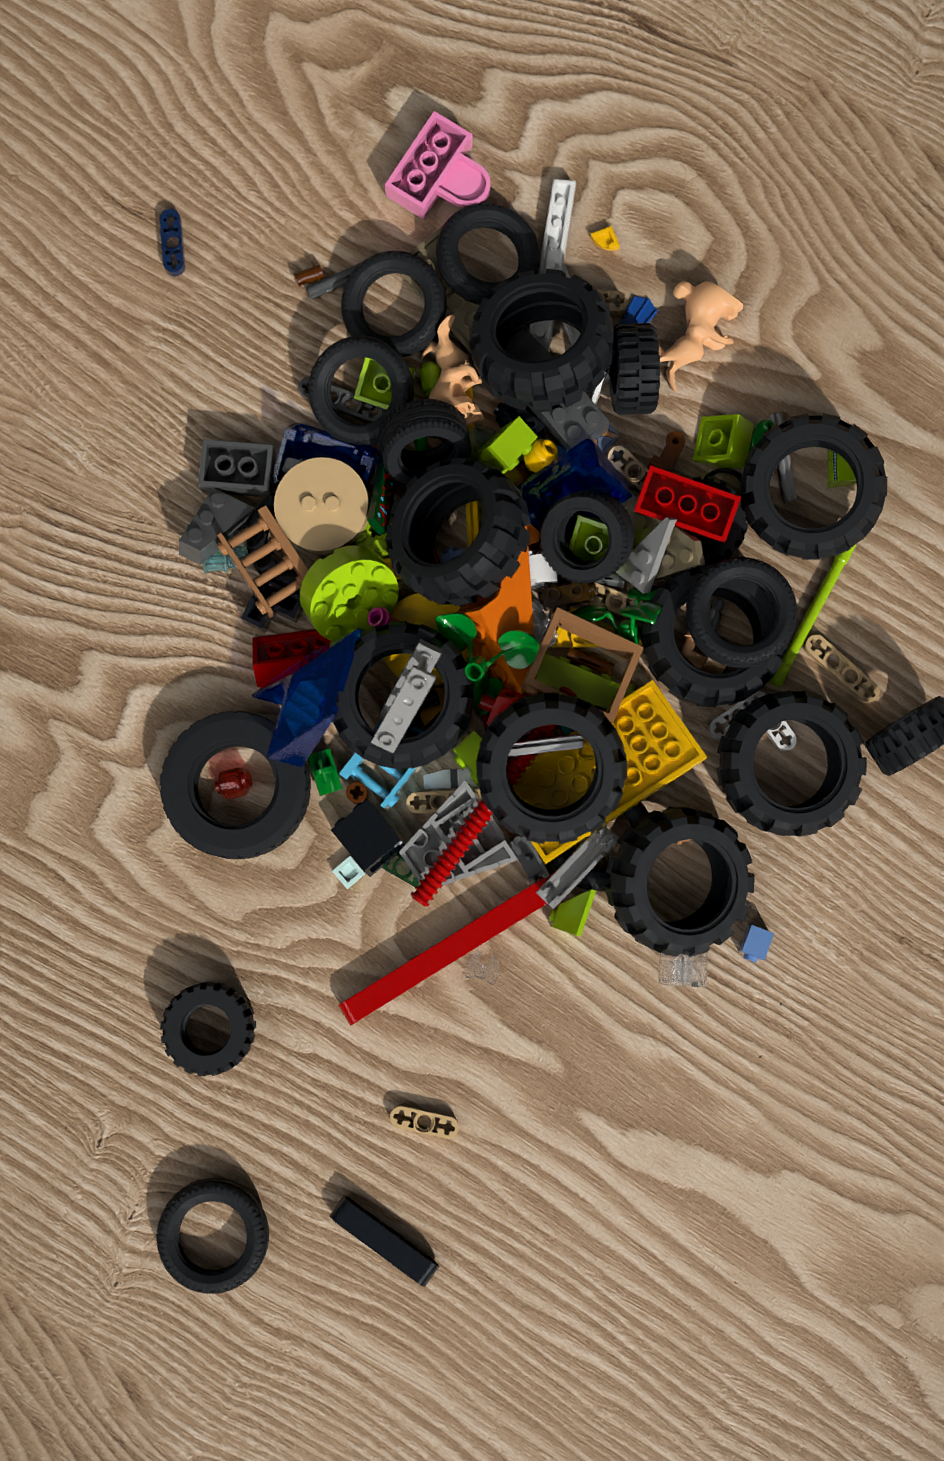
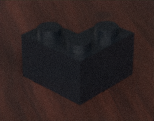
[241,580,303,633]

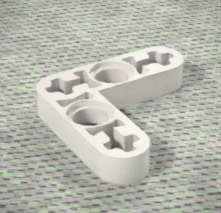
[708,691,797,751]

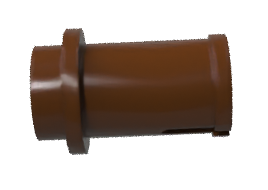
[294,264,325,287]

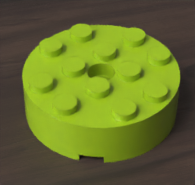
[300,546,399,642]

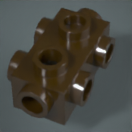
[539,580,597,614]

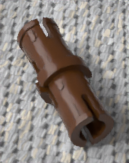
[566,646,615,676]

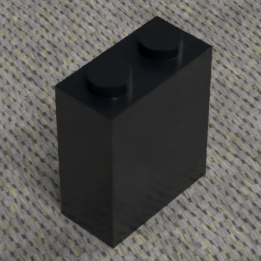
[331,800,405,877]

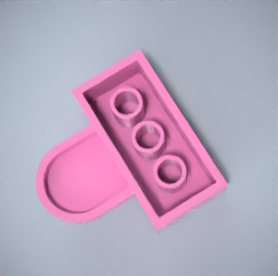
[385,111,490,220]

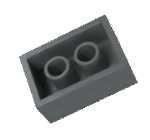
[198,439,276,497]

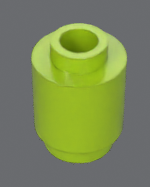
[418,362,441,398]

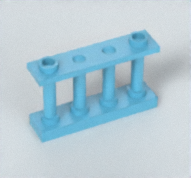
[339,719,426,809]

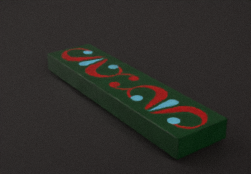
[367,453,397,535]

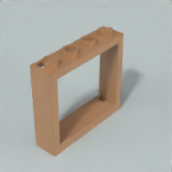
[520,607,644,723]

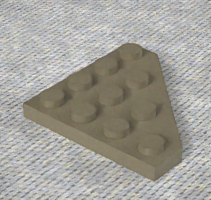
[620,491,705,587]

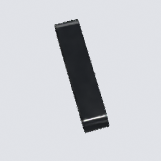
[329,1195,440,1287]

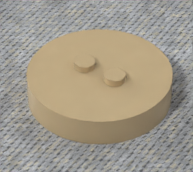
[274,457,370,554]

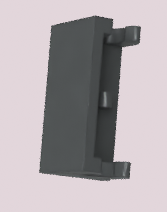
[508,834,551,884]

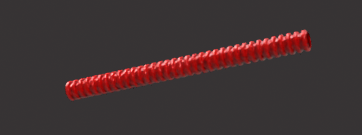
[410,686,577,907]

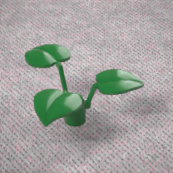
[571,586,661,645]
[436,613,540,716]

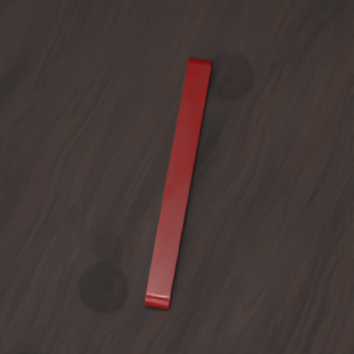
[338,870,556,1026]

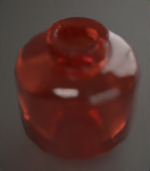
[215,766,252,800]

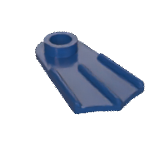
[620,296,658,324]

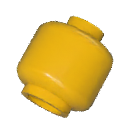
[524,439,558,474]

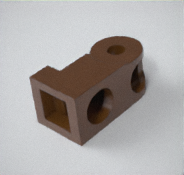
[647,431,685,472]

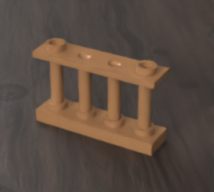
[217,505,308,618]

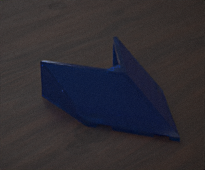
[252,629,362,767]

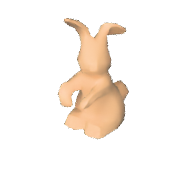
[659,281,743,392]
[421,315,484,425]

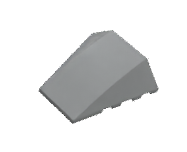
[399,779,518,886]

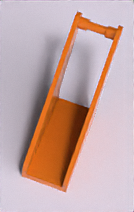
[455,526,537,693]

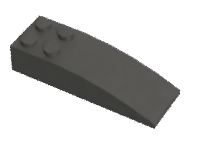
[504,328,609,458]

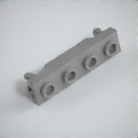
[536,826,619,909]

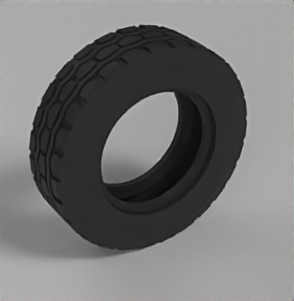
[160,711,311,859]

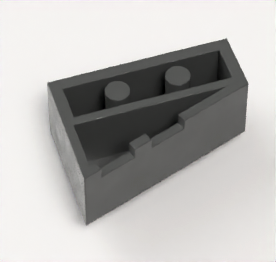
[179,488,255,565]

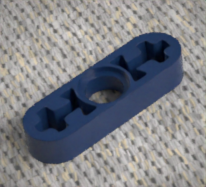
[160,209,185,277]

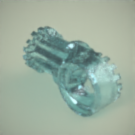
[203,546,248,574]

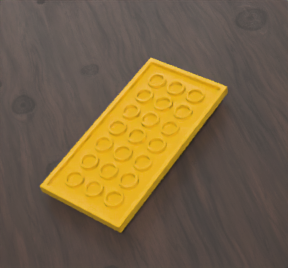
[512,680,707,864]

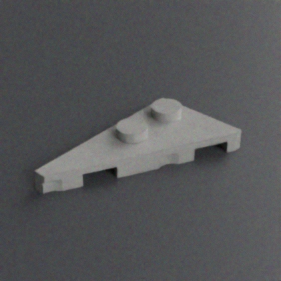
[616,517,677,594]

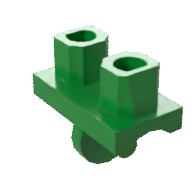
[307,748,343,796]

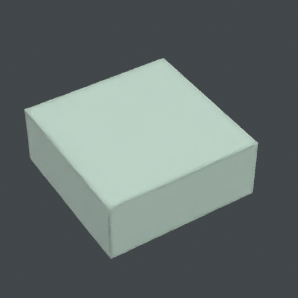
[332,856,365,889]

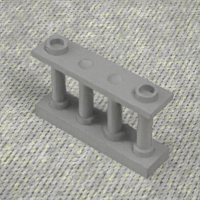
[371,639,442,753]

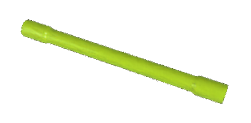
[769,545,856,687]

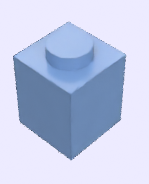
[738,925,774,963]

